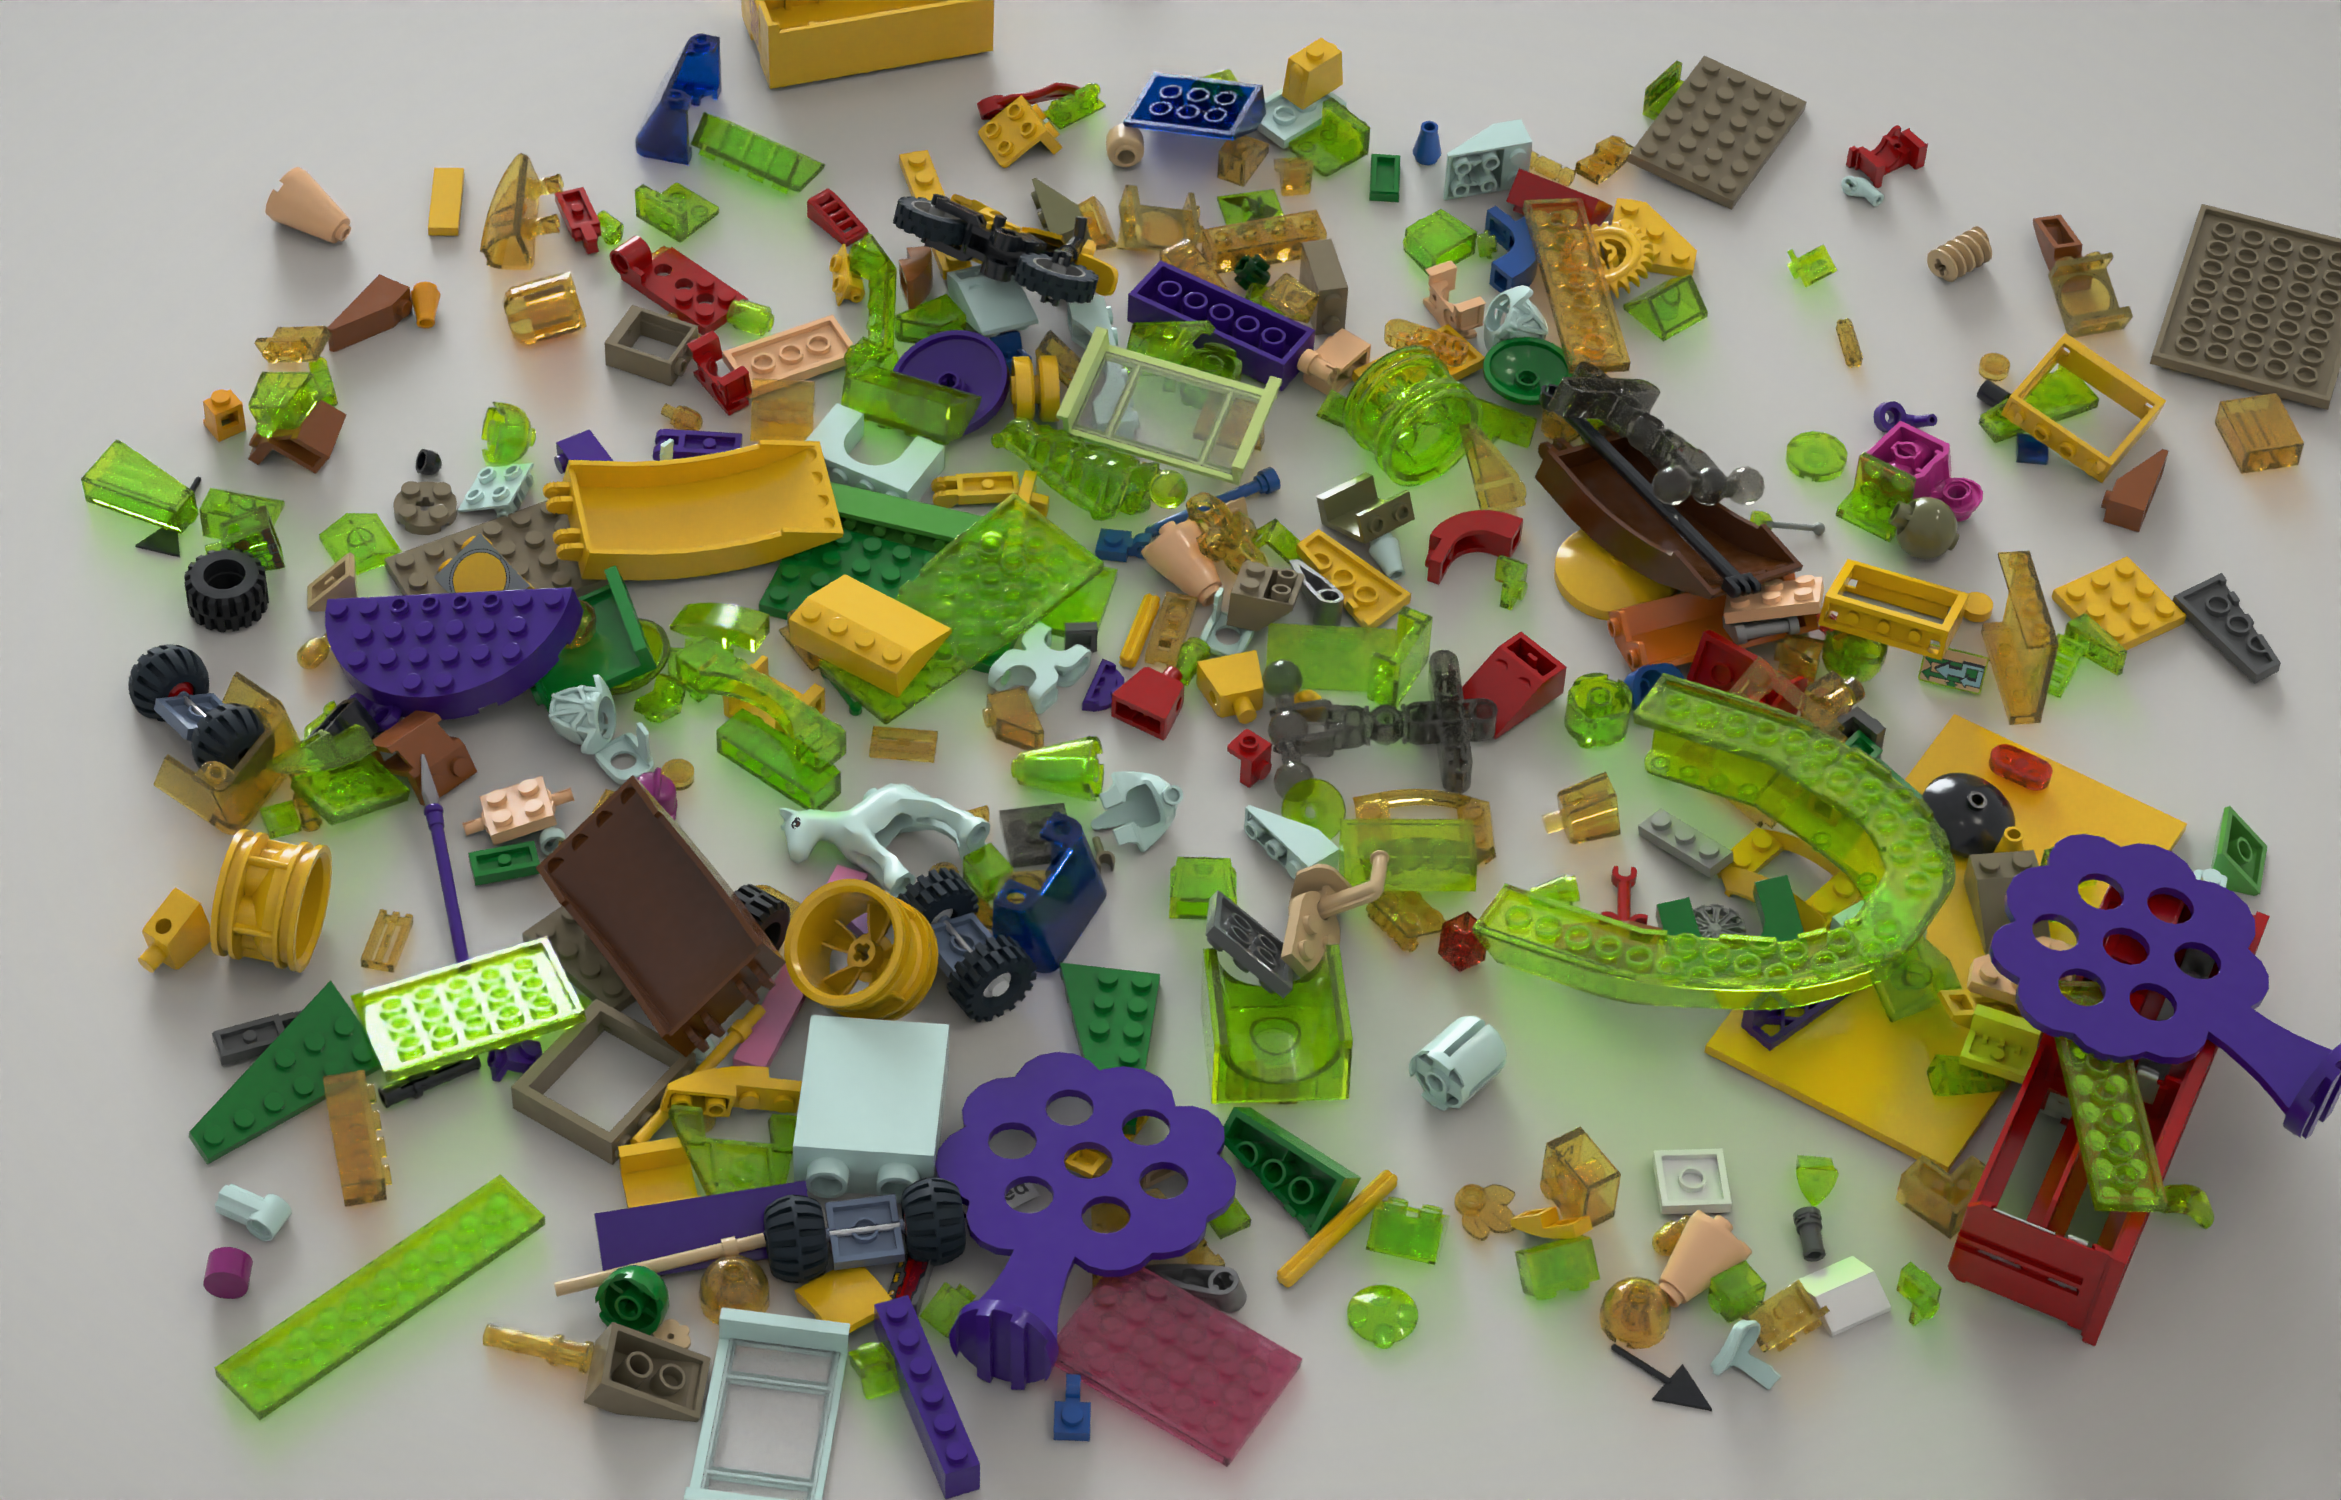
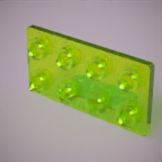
[1265,623,1396,693]

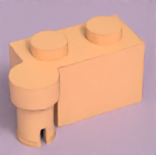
[1297,328,1371,398]

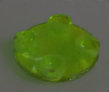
[1347,1285,1418,1349]

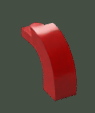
[1425,510,1523,585]

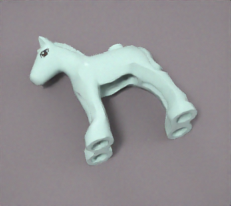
[779,783,991,898]

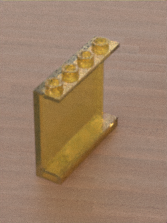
[1981,551,2059,725]

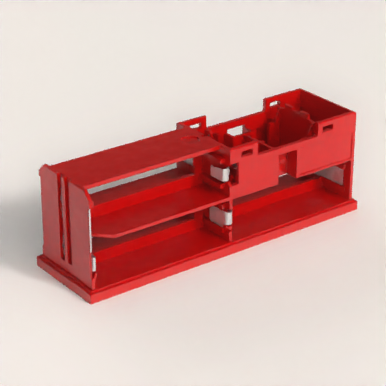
[1948,885,2270,1346]

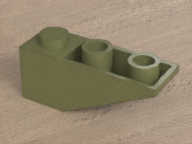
[1031,178,1092,244]

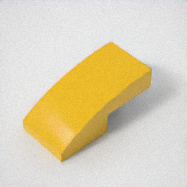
[1510,1206,1593,1239]

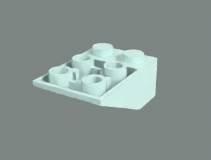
[1443,119,1533,200]
[947,265,1039,337]

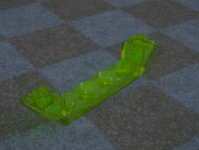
[844,232,897,378]

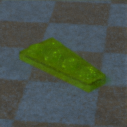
[1979,364,2099,443]

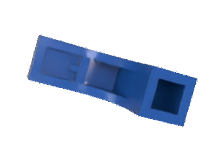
[1485,205,1540,293]

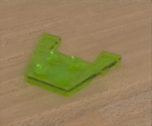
[668,1105,797,1196]

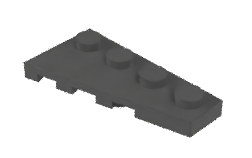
[2173,573,2281,684]

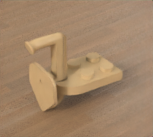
[1281,850,1389,998]

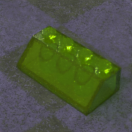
[690,112,825,194]
[841,366,982,445]
[1339,819,1477,892]

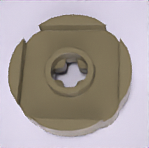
[393,481,458,535]

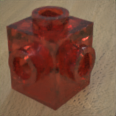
[1438,911,1489,972]

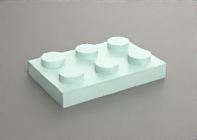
[1243,88,1347,149]

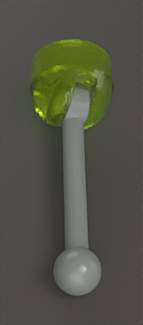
[1750,510,1825,535]

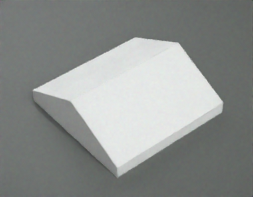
[1793,1256,1891,1337]

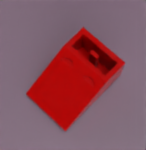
[1450,632,1567,739]

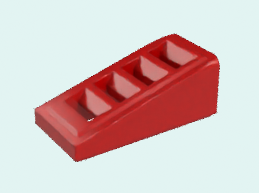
[807,188,868,247]

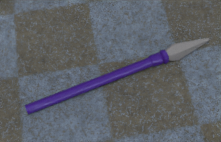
[421,754,472,978]

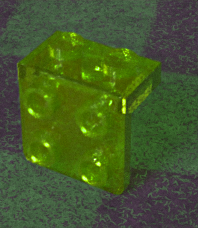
[1288,97,1371,177]

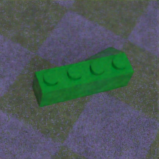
[1223,1107,1361,1238]

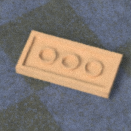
[722,315,860,399]

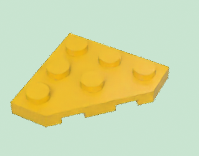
[1604,198,1697,279]

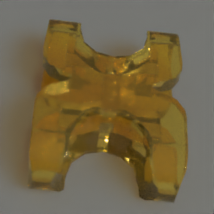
[1185,492,1269,575]

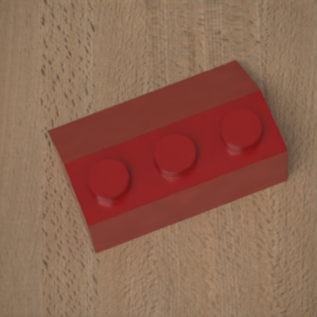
[1506,168,1613,235]

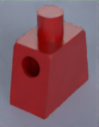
[1111,666,1184,741]

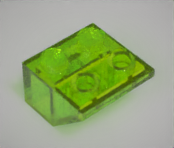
[1366,1197,1450,1265]

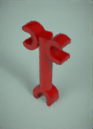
[1600,866,1648,924]

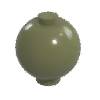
[1888,497,1960,559]

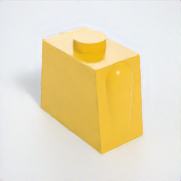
[1282,38,1343,110]

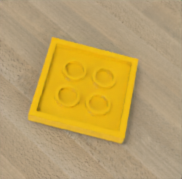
[2052,556,2186,658]

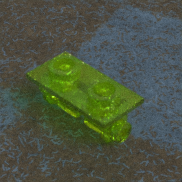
[1044,82,1106,130]

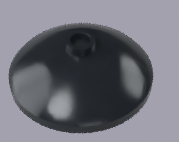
[1919,773,2015,858]

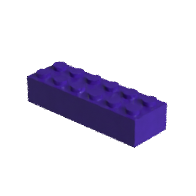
[1127,260,1315,391]

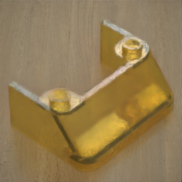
[153,672,304,835]

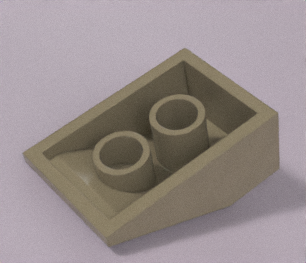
[1963,850,2050,955]
[584,1322,711,1422]

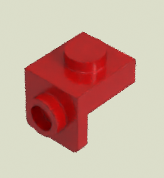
[1227,729,1272,788]

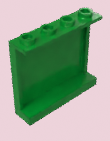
[531,565,657,714]

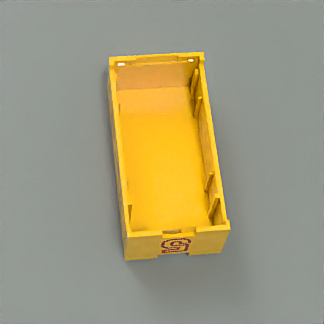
[741,0,994,89]

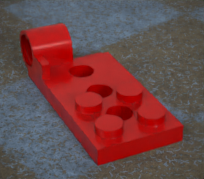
[609,236,748,335]

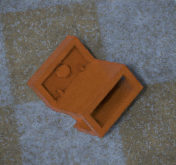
[248,396,347,474]
[366,710,477,806]

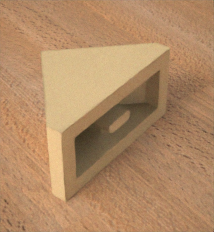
[307,552,358,612]

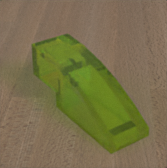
[670,603,770,653]
[265,724,377,774]

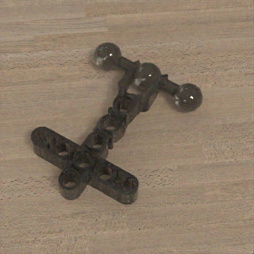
[1548,361,1765,506]
[1262,650,1498,802]

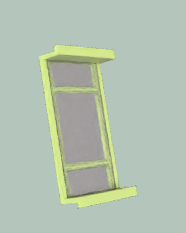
[1056,326,1282,486]

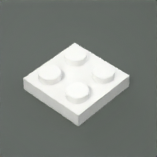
[1652,1148,1732,1214]

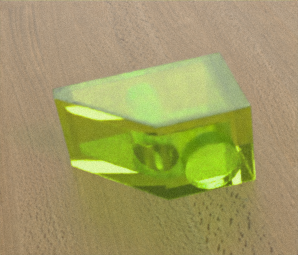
[895,294,966,344]

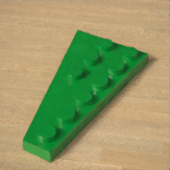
[1059,962,1160,1135]
[189,980,387,1165]

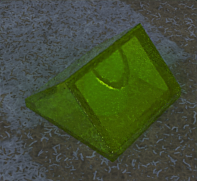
[1623,274,1708,342]

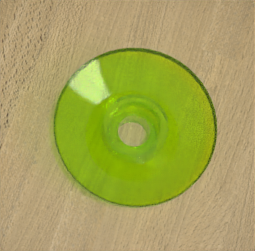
[1281,778,1346,840]

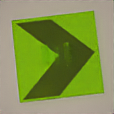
[1217,189,1289,239]

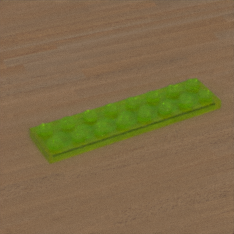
[2054,981,2168,1212]

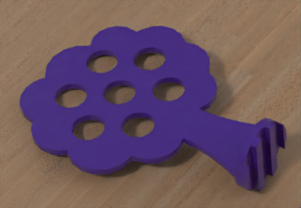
[1989,834,2341,1139]
[935,1052,1236,1390]

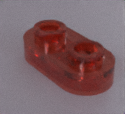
[1989,744,2053,790]

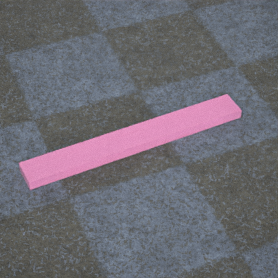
[733,865,868,1067]

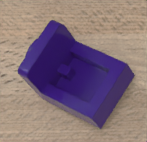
[487,1034,542,1082]

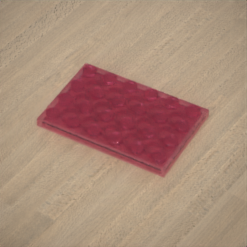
[1054,1267,1302,1467]

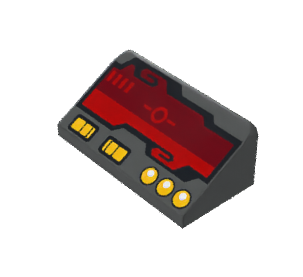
[888,1254,934,1317]

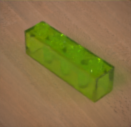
[716,708,841,810]

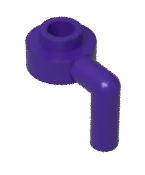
[1873,401,1937,433]

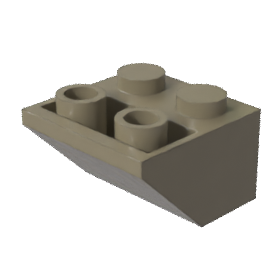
[1226,562,1305,632]

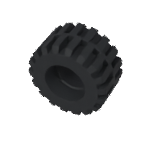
[184,548,269,632]
[734,884,791,951]

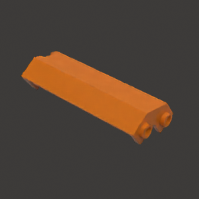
[1607,573,1819,672]

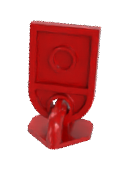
[1685,629,1838,738]

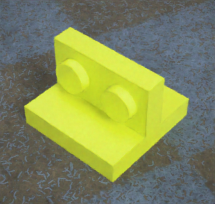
[1958,1003,2042,1084]

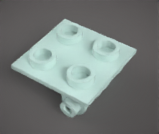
[458,463,534,518]

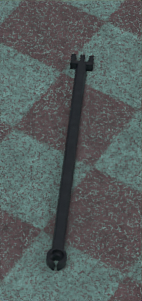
[1539,384,1761,598]

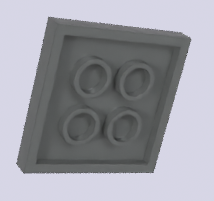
[1205,890,1293,999]

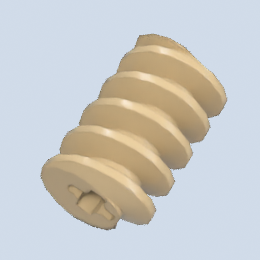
[1927,226,1992,282]

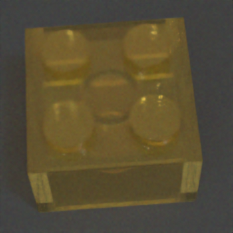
[1540,1126,1621,1228]

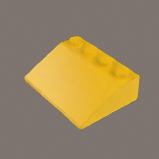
[789,574,952,698]

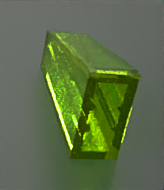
[81,439,199,534]

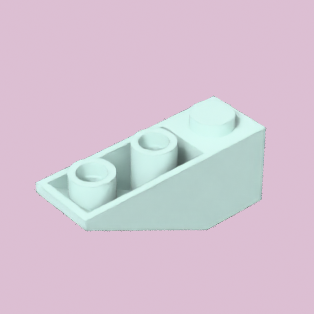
[1244,805,1340,880]

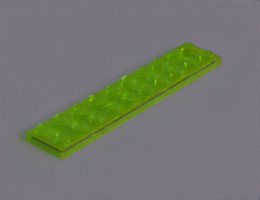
[214,1174,546,1420]

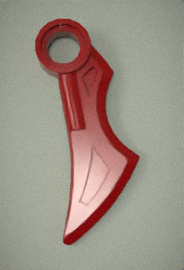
[977,82,1084,120]

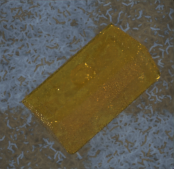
[1078,195,1118,250]
[1261,273,1320,324]

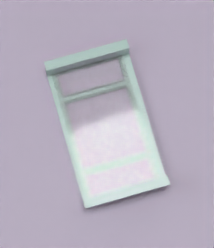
[684,1307,850,1500]

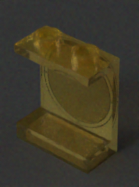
[1118,185,1204,255]
[2048,252,2133,338]

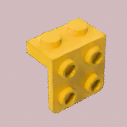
[978,95,1063,168]

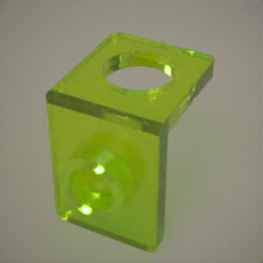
[1244,518,1301,566]

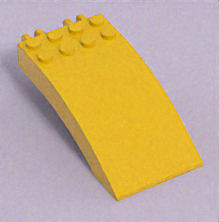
[543,440,844,581]

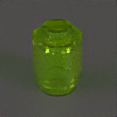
[727,299,775,336]

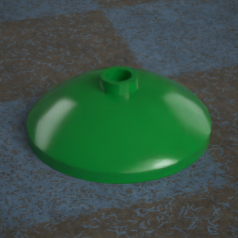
[1483,337,1575,405]

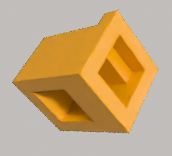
[203,389,246,442]

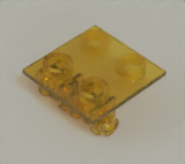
[1366,887,1453,952]

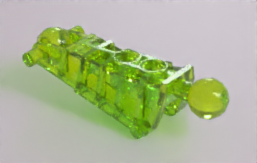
[991,417,1188,521]

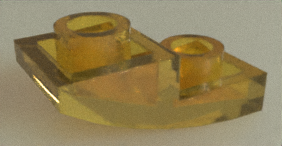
[1574,135,1634,185]

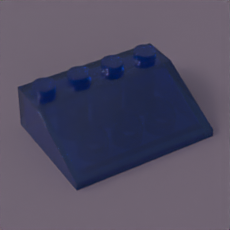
[1123,72,1266,140]

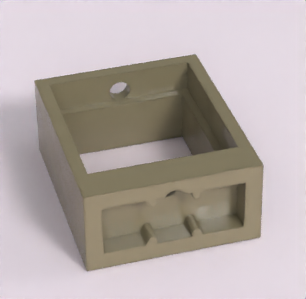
[604,305,698,386]

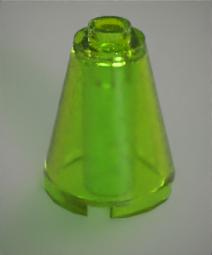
[1011,736,1104,801]

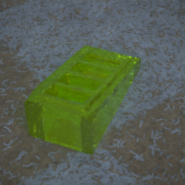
[2063,613,2127,676]
[2031,633,2087,698]
[1927,1054,2006,1096]

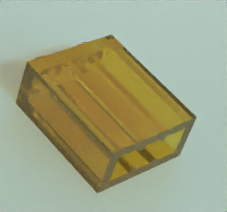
[2215,393,2304,474]

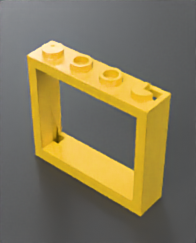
[2001,333,2166,483]
[1818,559,1969,660]

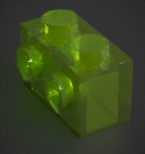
[1515,1235,1600,1300]

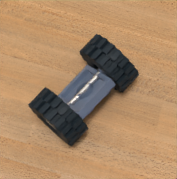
[891,868,1037,1022]

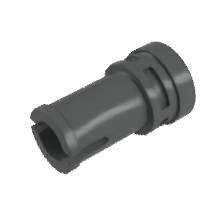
[1793,1207,1826,1262]

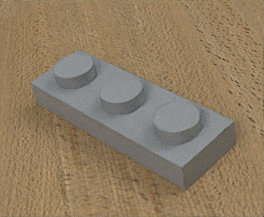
[1638,809,1733,879]

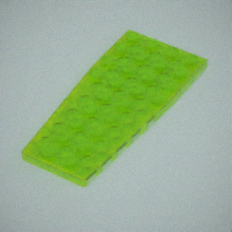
[819,493,1104,724]

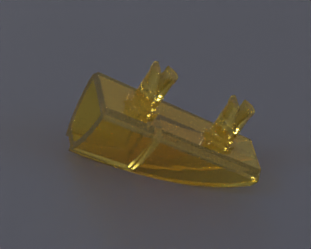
[480,153,564,270]

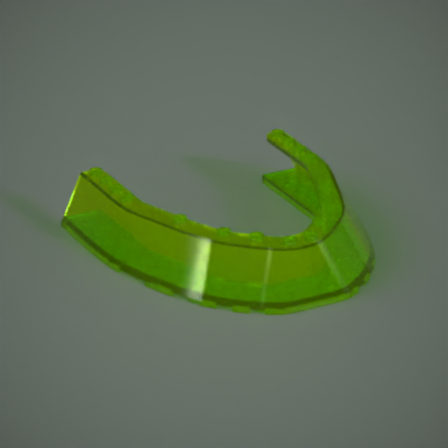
[1472,673,1956,1010]

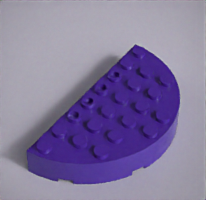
[325,587,584,720]

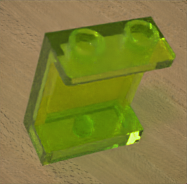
[1367,606,1433,710]

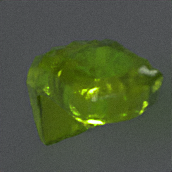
[2156,1184,2214,1229]

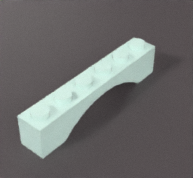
[1067,295,1139,446]

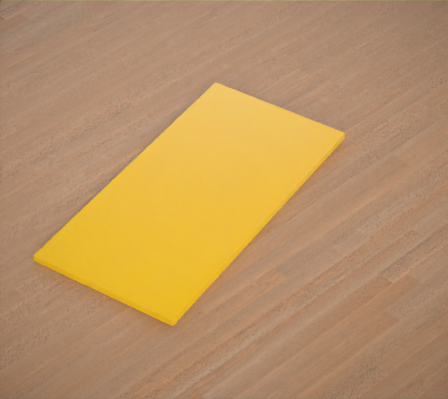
[1704,714,2187,1175]

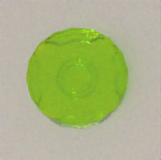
[1785,431,1848,482]

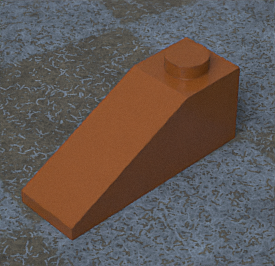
[327,274,412,352]
[2101,449,2169,532]

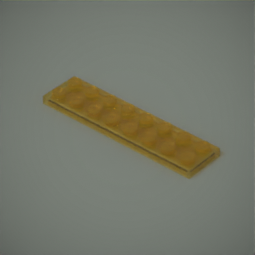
[1523,198,1631,374]

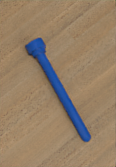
[1145,467,1281,537]

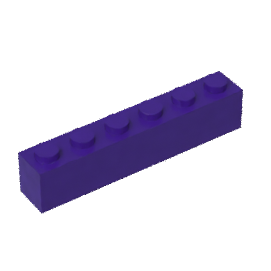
[874,1295,980,1499]

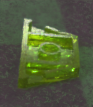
[1122,320,1216,376]

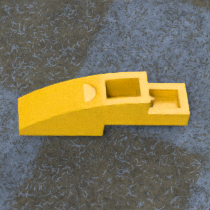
[660,1066,802,1118]

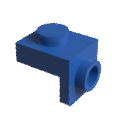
[990,330,1032,376]

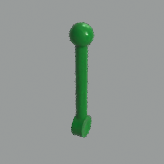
[821,666,862,716]

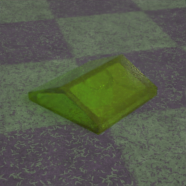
[319,513,402,575]

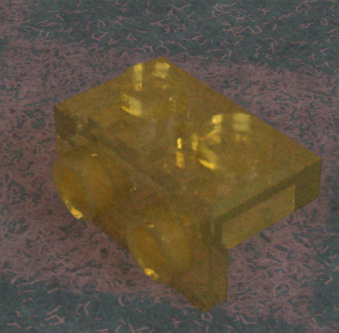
[254,326,331,363]
[1740,1279,1830,1353]

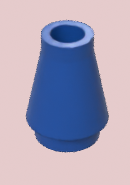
[1413,121,1442,165]

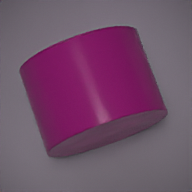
[203,1247,253,1299]

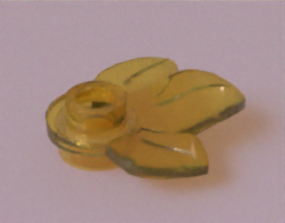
[1454,1184,1516,1241]

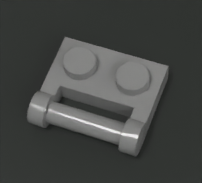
[1722,616,1800,645]

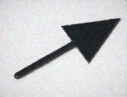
[1611,1344,1712,1411]

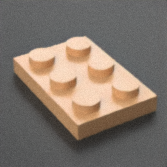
[1724,575,1824,624]

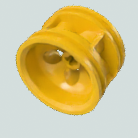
[210,829,332,973]

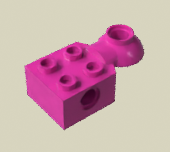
[1862,421,1983,522]

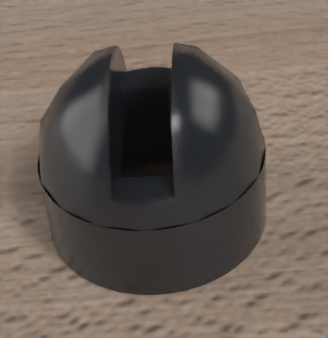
[416,449,442,475]

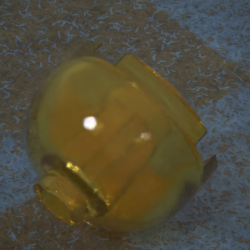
[699,1255,770,1325]
[1599,1276,1671,1349]

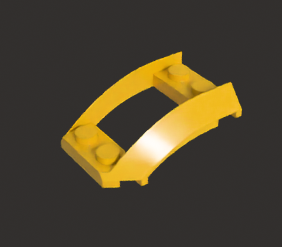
[1717,827,1874,944]

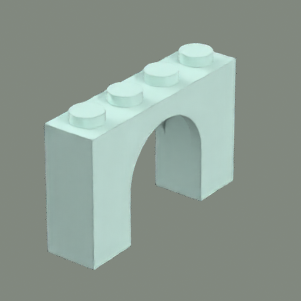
[805,403,945,501]

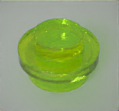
[1477,229,1498,260]

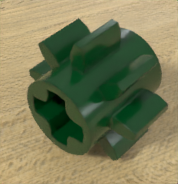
[1234,254,1271,293]

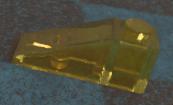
[1459,422,1527,512]

